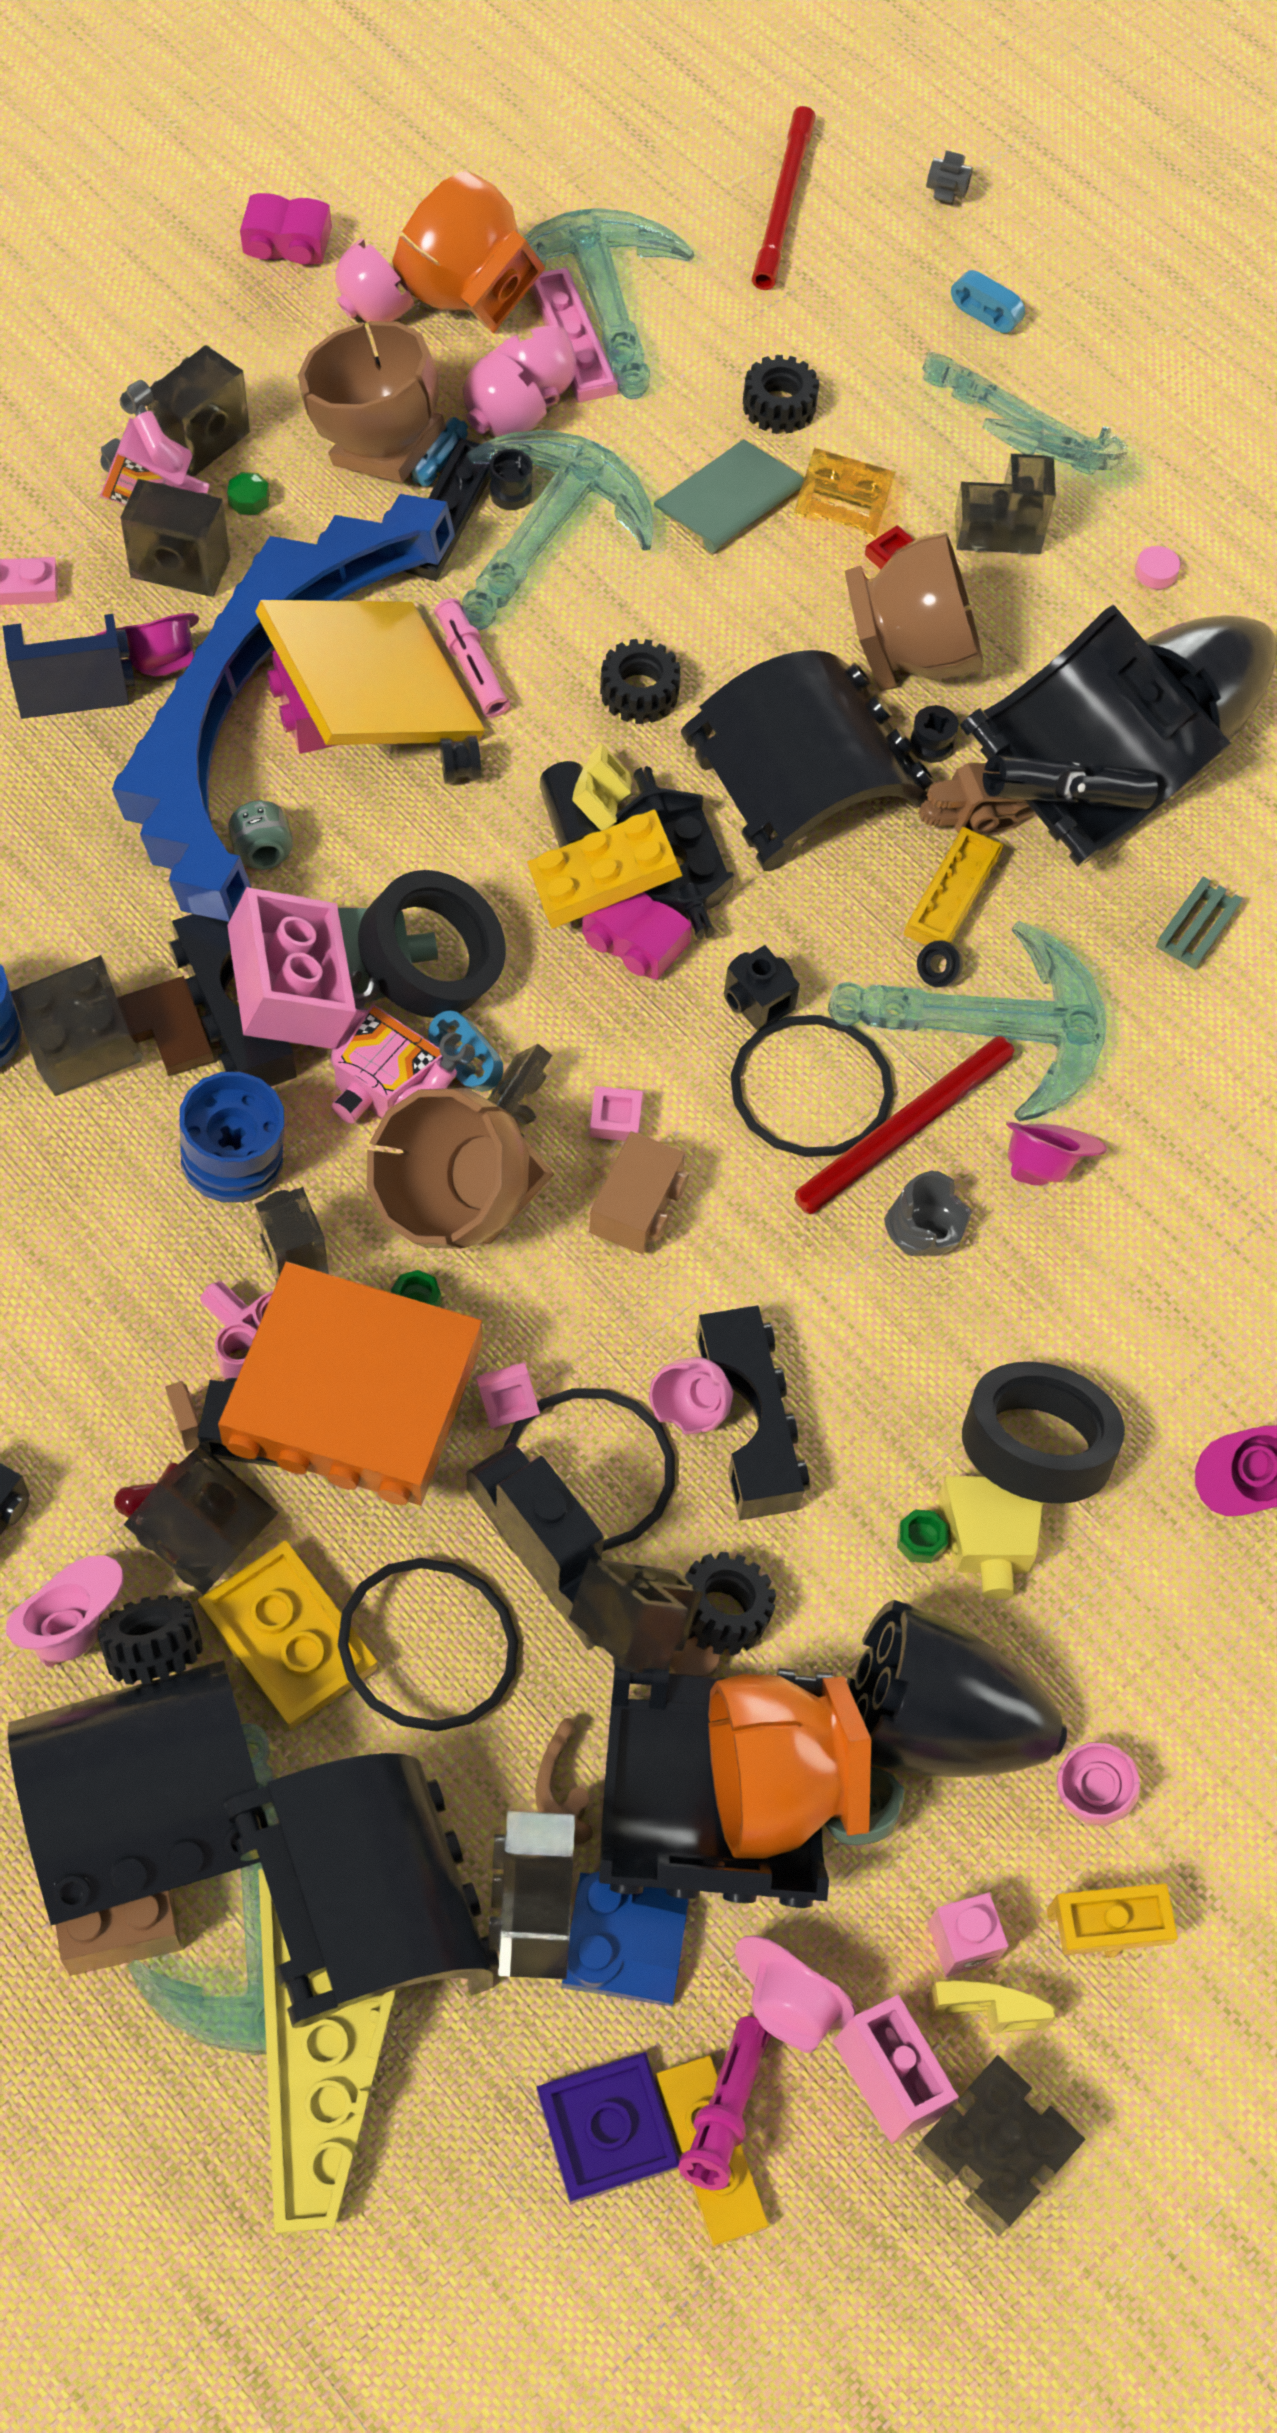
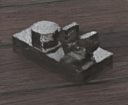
[487,1044,553,1137]

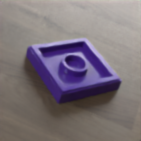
[536,2052,680,2205]

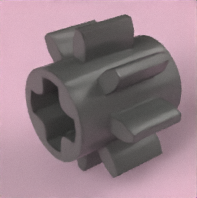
[926,150,973,204]

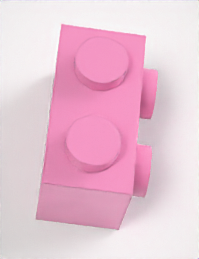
[833,1994,959,2145]

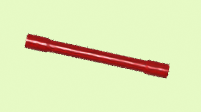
[752,106,816,290]

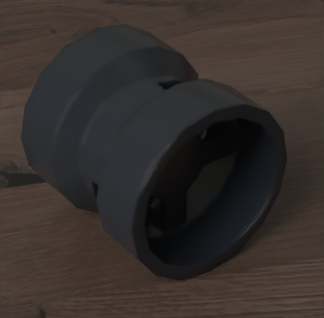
[490,449,533,510]

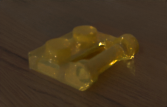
[794,447,896,538]

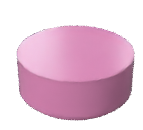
[1135,546,1180,589]

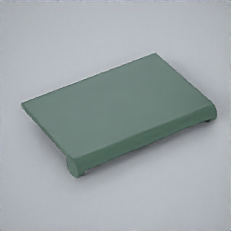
[654,439,805,553]

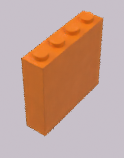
[218,1262,482,1506]

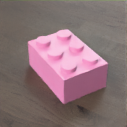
[227,887,356,1049]

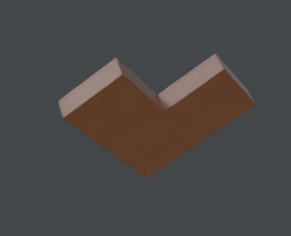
[92,976,214,1076]

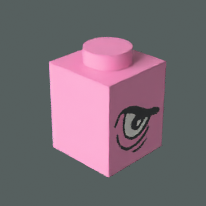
[927,1892,1009,1977]

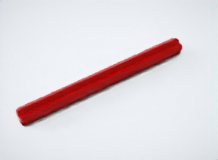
[794,1036,1015,1214]

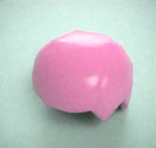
[649,1357,733,1434]
[1057,1742,1140,1826]

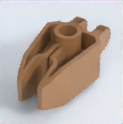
[918,763,1036,835]

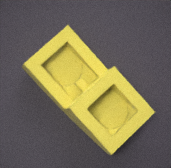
[572,743,632,831]
[928,1981,1055,2034]

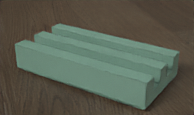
[1156,876,1243,970]

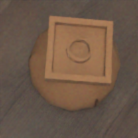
[298,321,446,483]
[844,532,984,691]
[367,1088,554,1249]

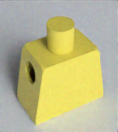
[938,1476,1042,1600]

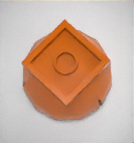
[392,171,546,334]
[708,1674,871,1859]

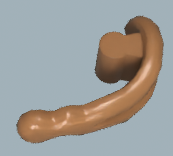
[535,1718,593,1844]

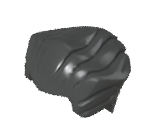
[884,1170,972,1256]

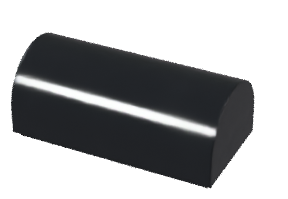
[540,761,601,848]

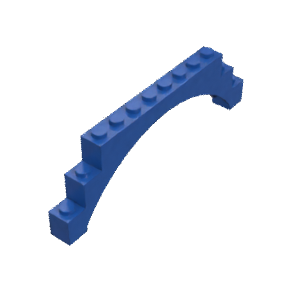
[112,494,455,922]

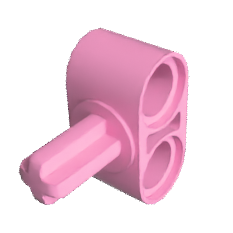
[200,1281,273,1379]

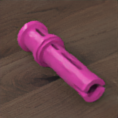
[678,2016,771,2190]

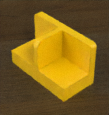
[1047,1883,1178,1958]

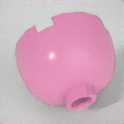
[335,238,415,324]
[495,326,576,407]
[463,351,547,440]

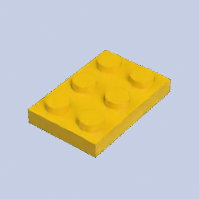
[527,809,682,929]
[197,1540,379,1731]

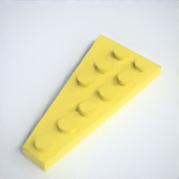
[258,1869,397,2234]

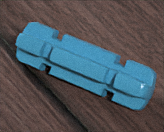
[411,417,468,487]

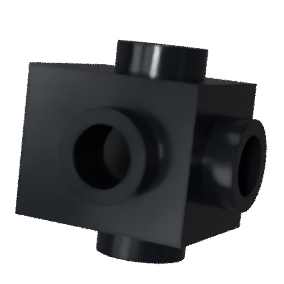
[724,945,800,1032]

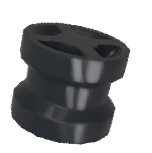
[910,705,959,763]
[440,735,482,784]

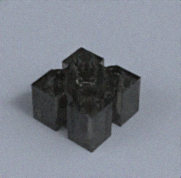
[912,2055,1086,2237]

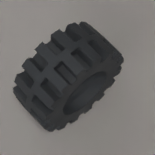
[743,355,819,434]
[600,639,680,724]
[674,1552,776,1655]
[98,1595,203,1685]

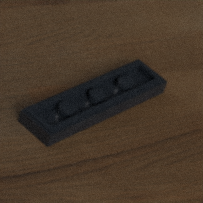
[403,438,500,582]

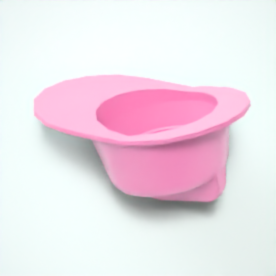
[6,1555,123,1667]
[735,1935,856,2053]

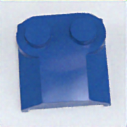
[561,1871,689,2007]

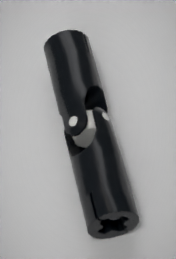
[983,755,1158,810]

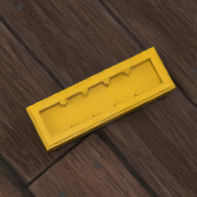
[903,826,1004,945]
[655,2055,769,2249]

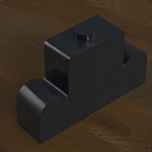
[466,1443,633,1651]

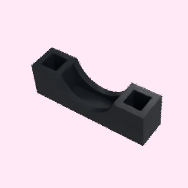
[168,914,297,1087]
[696,1305,810,1521]

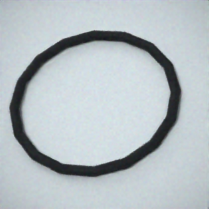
[730,1015,894,1157]
[503,1388,675,1551]
[338,1558,519,1732]

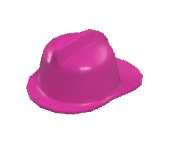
[95,613,199,677]
[1006,1121,1107,1186]
[1195,1425,1277,1517]

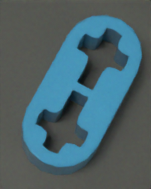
[951,270,1025,333]
[428,1010,504,1092]

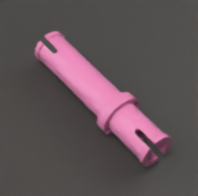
[434,598,510,718]

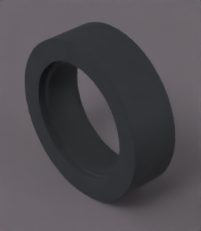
[358,870,506,1018]
[962,1362,1125,1504]

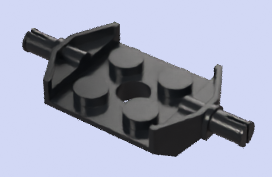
[614,766,734,939]

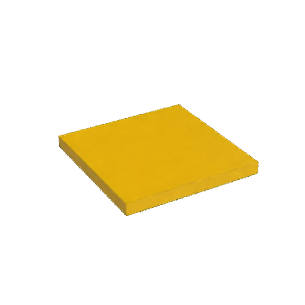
[255,600,485,745]

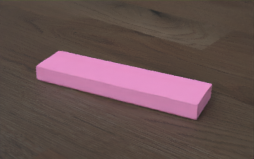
[530,267,618,403]

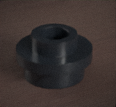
[917,940,963,988]

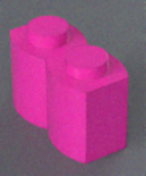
[240,193,332,265]
[582,892,692,980]

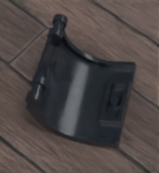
[960,604,1231,867]
[681,650,935,871]
[599,1655,833,1908]
[8,1660,269,1926]
[224,1753,500,2028]

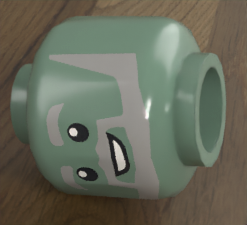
[228,800,293,870]

